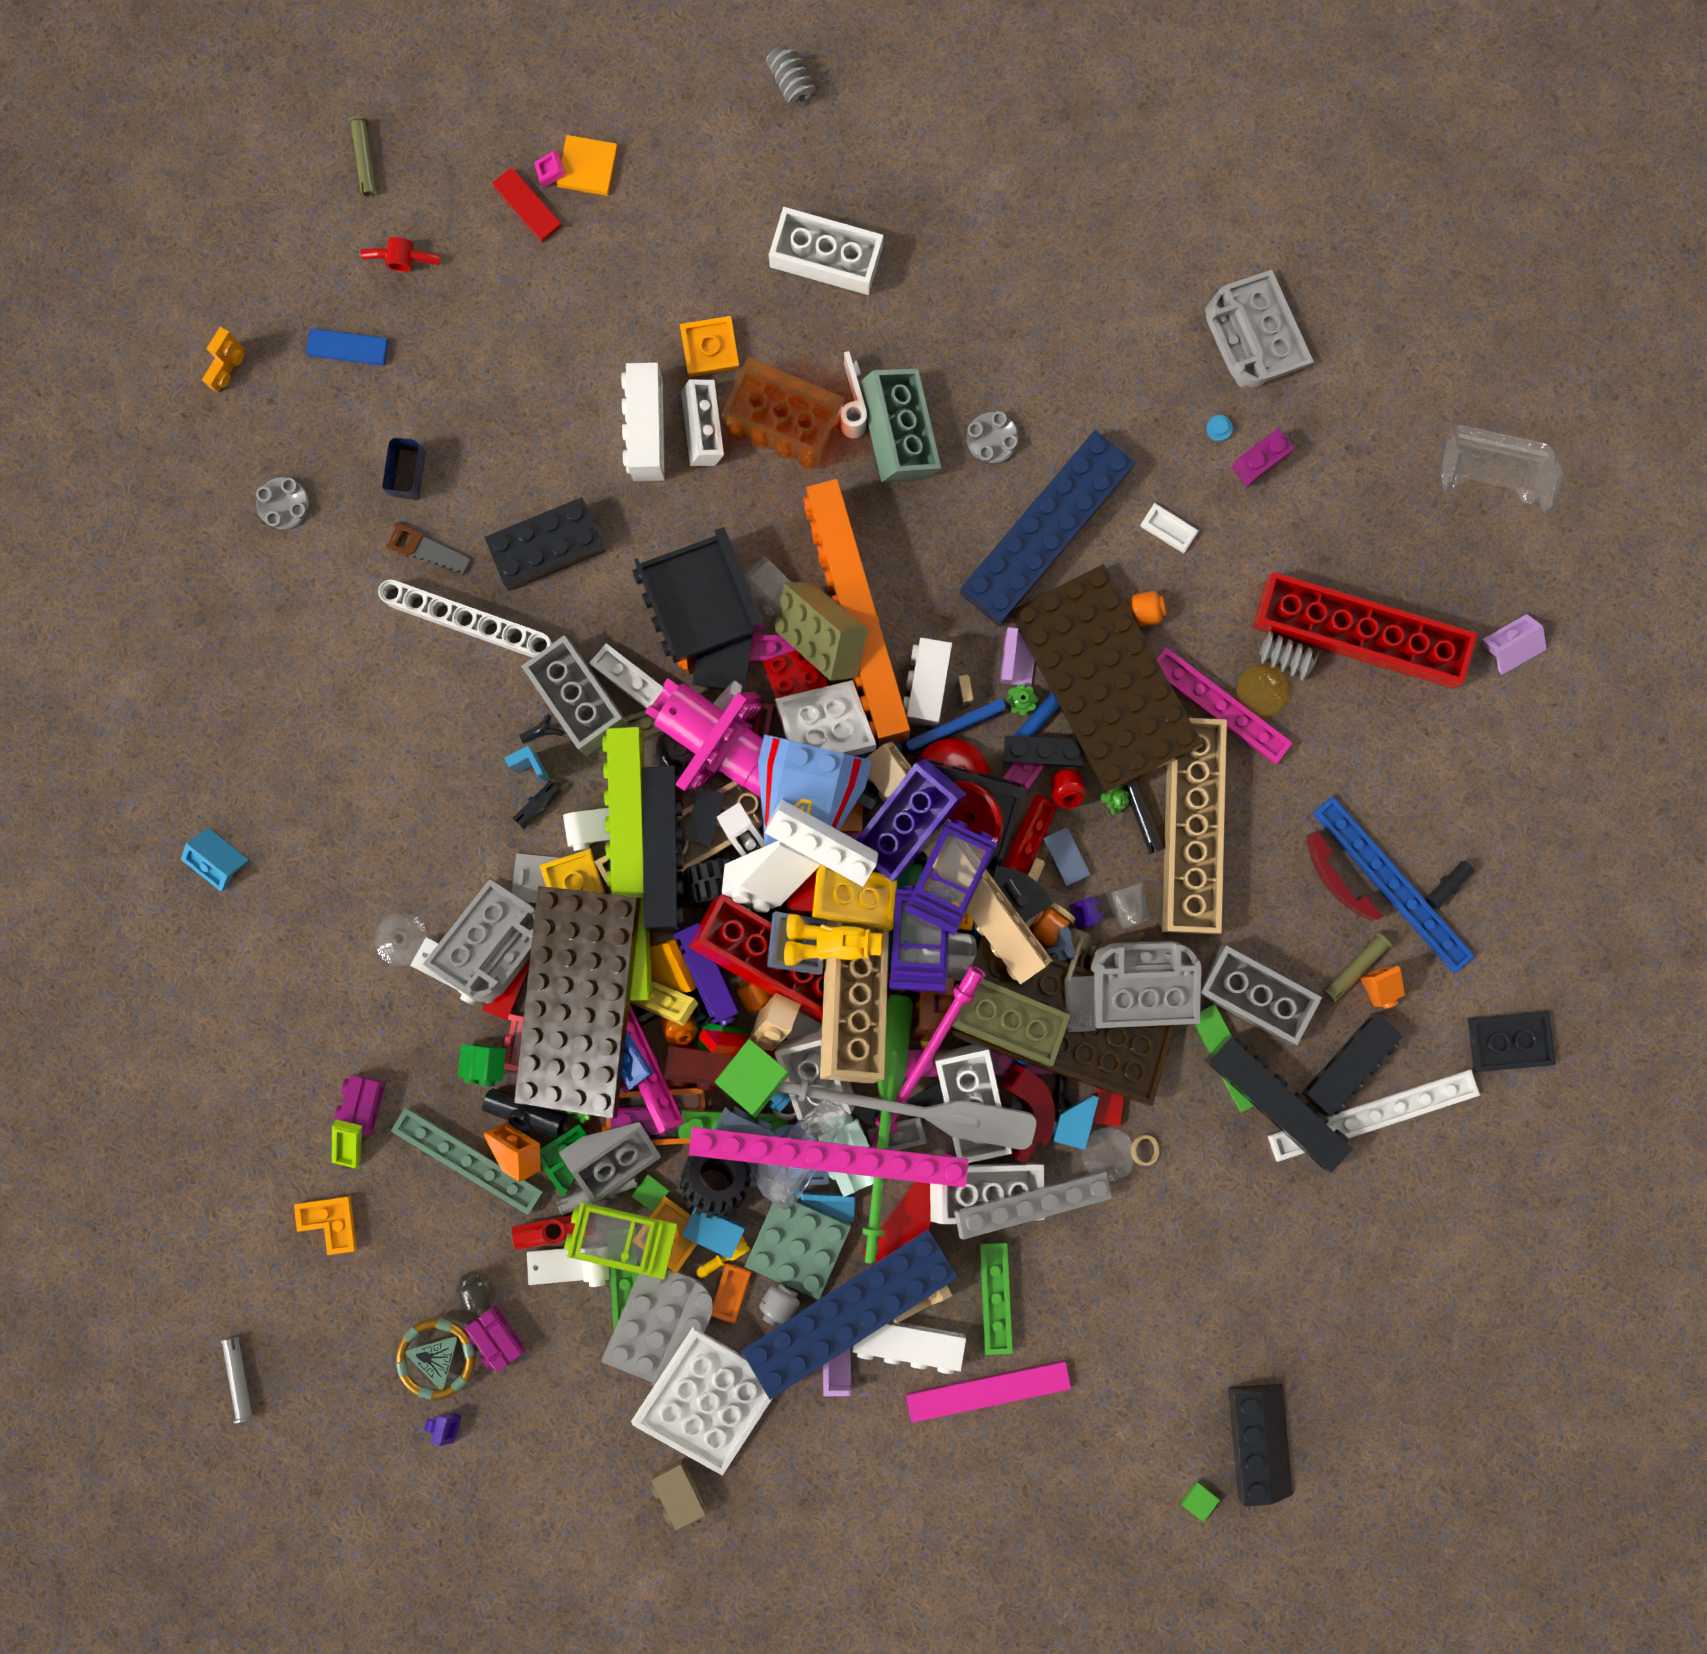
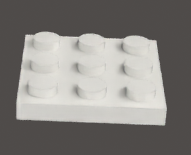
[775,680,876,756]

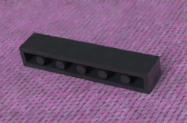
[642,766,685,932]
[1204,1037,1353,1173]

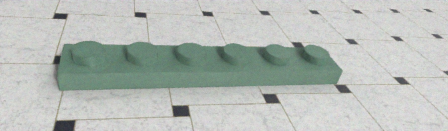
[391,1107,544,1215]

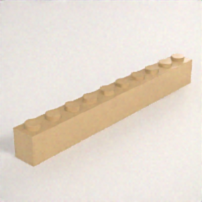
[865,741,1052,984]

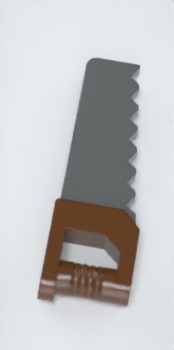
[386,522,470,575]

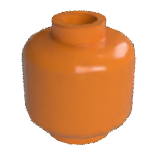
[1127,591,1167,627]
[1030,908,1069,947]
[736,979,773,1013]
[660,1014,698,1045]

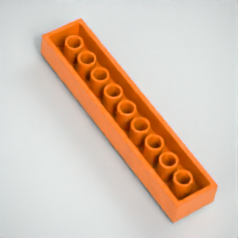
[803,479,910,748]

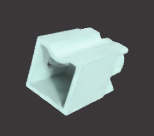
[818,1114,874,1197]

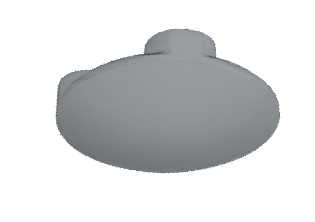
[966,411,1018,463]
[256,477,309,529]

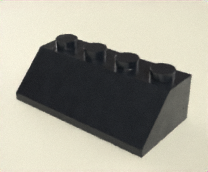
[1228,1383,1293,1507]

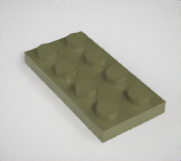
[951,979,1071,1067]

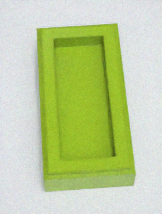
[332,1119,362,1169]

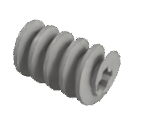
[766,46,816,107]
[1258,631,1319,681]

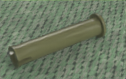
[348,116,378,198]
[1323,933,1393,1003]

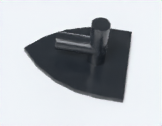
[993,866,1053,922]

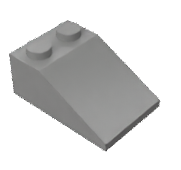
[559,1122,661,1204]

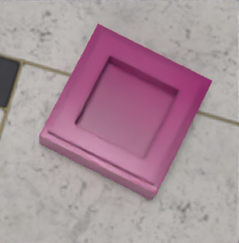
[534,150,566,187]

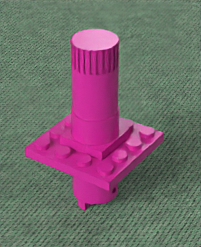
[645,678,763,798]

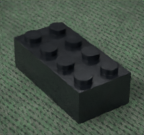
[484,497,606,591]

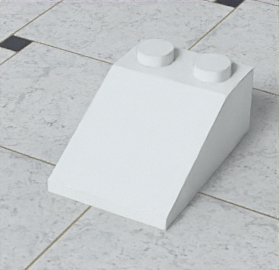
[722,841,821,913]

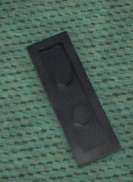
[1003,735,1084,768]

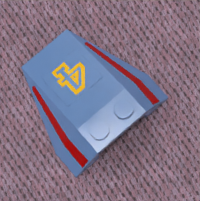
[758,735,872,846]

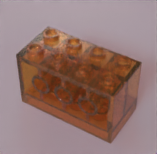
[722,357,845,470]

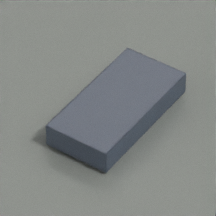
[1043,827,1090,886]

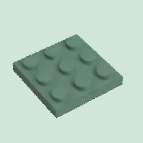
[745,1191,852,1300]

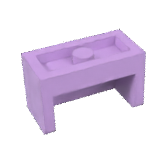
[823,1348,851,1396]

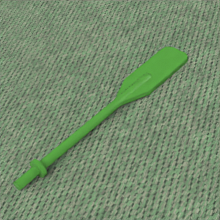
[862,994,913,1264]

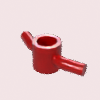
[360,237,440,272]

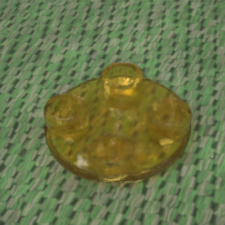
[1235,664,1289,717]

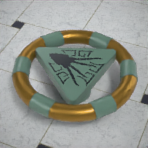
[395,1318,476,1400]

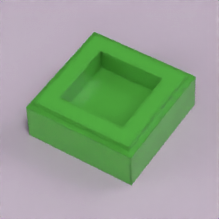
[632,1174,670,1212]
[1180,1481,1220,1522]

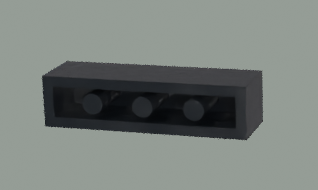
[1301,1014,1403,1116]

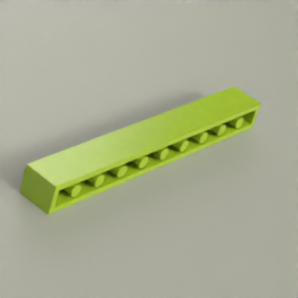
[602,727,652,1001]

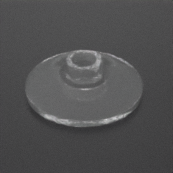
[375,913,428,966]

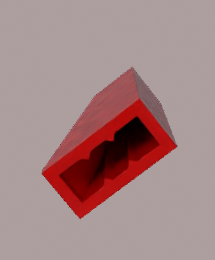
[862,1181,932,1263]

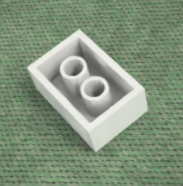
[903,638,952,729]
[774,1031,855,1127]

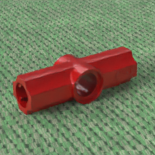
[511,1212,597,1250]

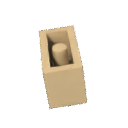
[749,993,801,1052]

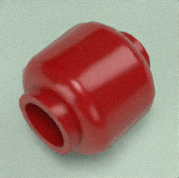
[1050,769,1087,809]

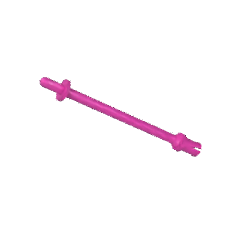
[871,966,985,1148]

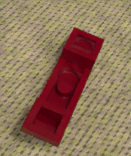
[1307,831,1383,921]

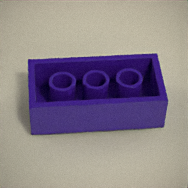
[856,759,967,882]

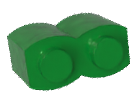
[457,1044,506,1086]

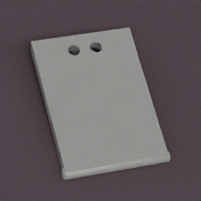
[512,853,560,903]

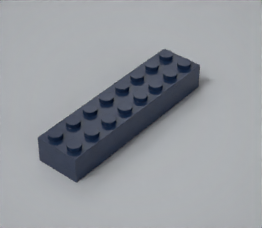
[959,430,1136,627]
[741,1229,959,1400]

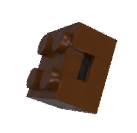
[908,978,955,1042]

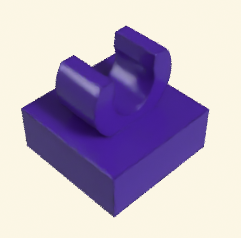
[1069,897,1104,930]
[424,1413,461,1446]

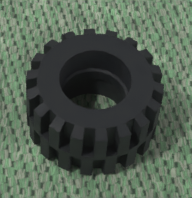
[681,857,738,909]
[679,1155,751,1219]

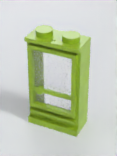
[564,1202,679,1280]

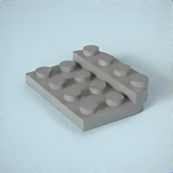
[1205,270,1314,388]
[423,879,535,1003]
[1091,941,1201,1028]
[601,1268,713,1386]

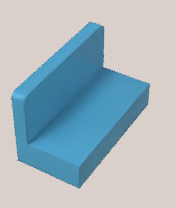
[504,746,551,782]
[181,828,248,892]
[801,1191,856,1222]
[682,1208,746,1258]

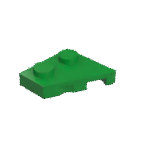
[540,1122,588,1196]

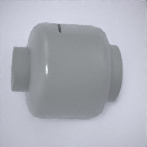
[759,1283,800,1327]

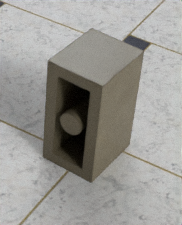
[650,1459,707,1530]

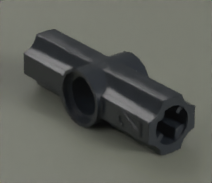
[482,1088,566,1138]

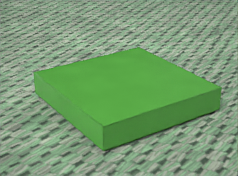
[715,1039,791,1117]

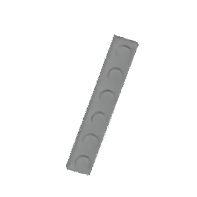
[954,1171,1112,1239]

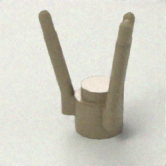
[1050,928,1091,981]

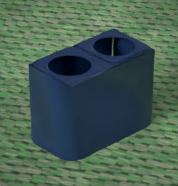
[382,437,426,500]

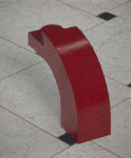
[1000,1063,1055,1164]

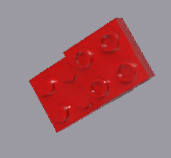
[763,650,828,699]

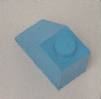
[1051,1095,1099,1150]

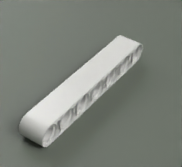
[378,580,553,658]

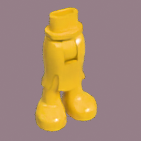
[784,914,883,966]

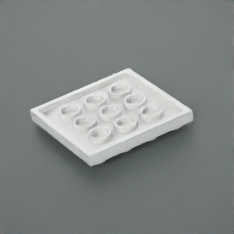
[631,1327,773,1476]

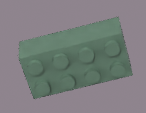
[859,369,941,482]

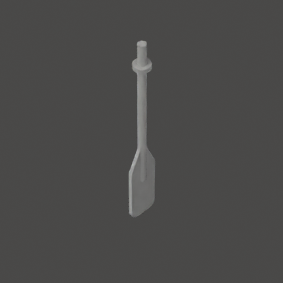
[777,1079,1036,1150]

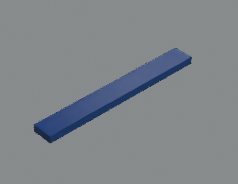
[1312,796,1475,974]

